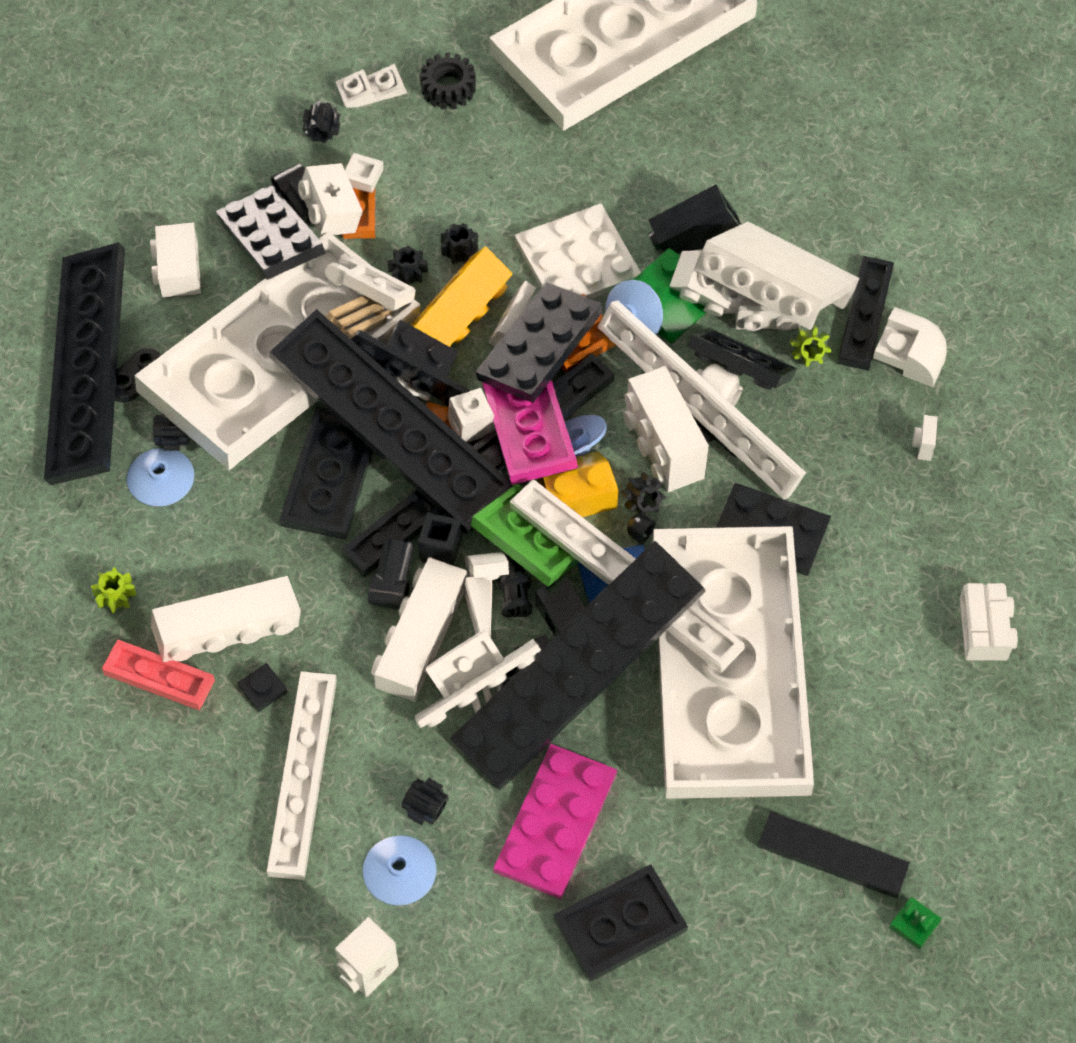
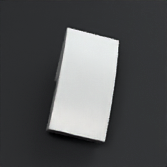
[336,64,407,108]
[465,552,509,580]

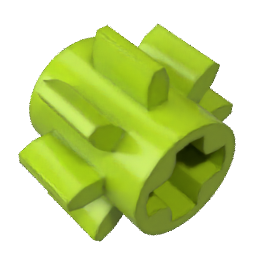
[789,324,831,367]
[91,567,137,613]

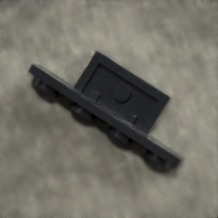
[351,320,471,407]

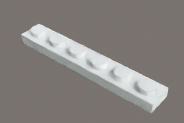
[267,671,337,880]

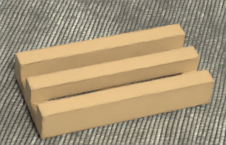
[326,295,394,339]

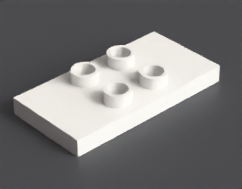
[489,0,757,131]
[135,232,420,470]
[653,526,814,799]

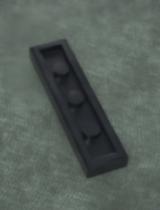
[837,256,894,371]
[758,811,910,899]

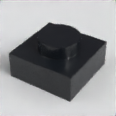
[237,663,288,712]

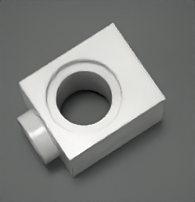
[447,388,494,443]

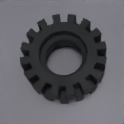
[420,52,476,110]

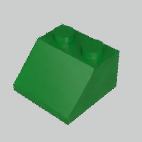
[633,248,707,344]

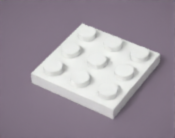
[515,204,641,299]

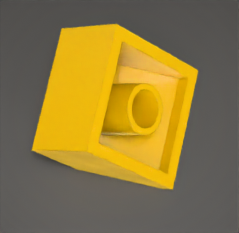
[537,451,618,517]

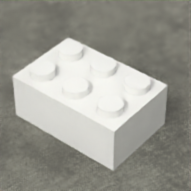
[623,366,709,492]

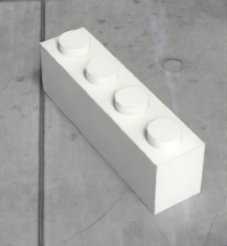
[371,557,468,702]
[151,576,301,663]

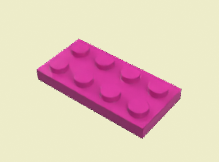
[482,381,578,485]
[493,744,617,900]

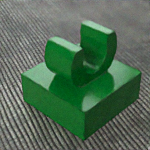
[889,897,942,950]

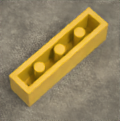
[411,246,513,347]

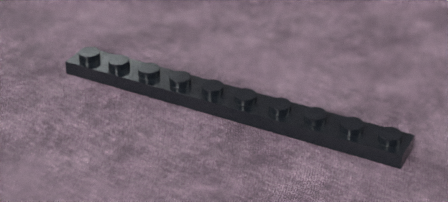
[341,354,615,577]

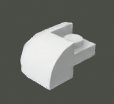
[873,307,947,387]

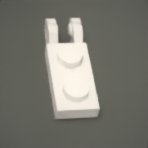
[324,256,416,311]

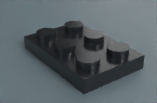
[687,328,797,390]
[716,483,831,576]
[553,864,688,983]

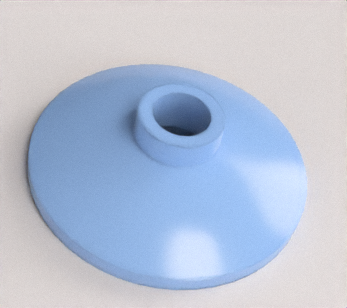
[606,280,663,335]
[565,415,607,456]
[127,448,194,506]
[363,836,436,905]

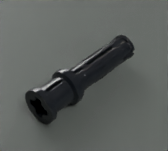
[499,551,532,618]

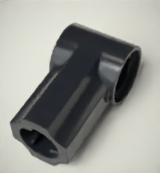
[271,163,311,224]
[368,538,415,610]

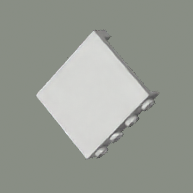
[695,222,860,330]

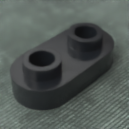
[115,348,161,403]

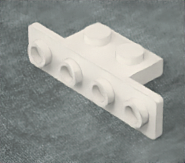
[414,629,541,728]

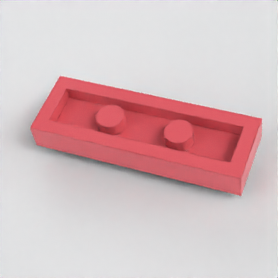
[102,640,215,711]

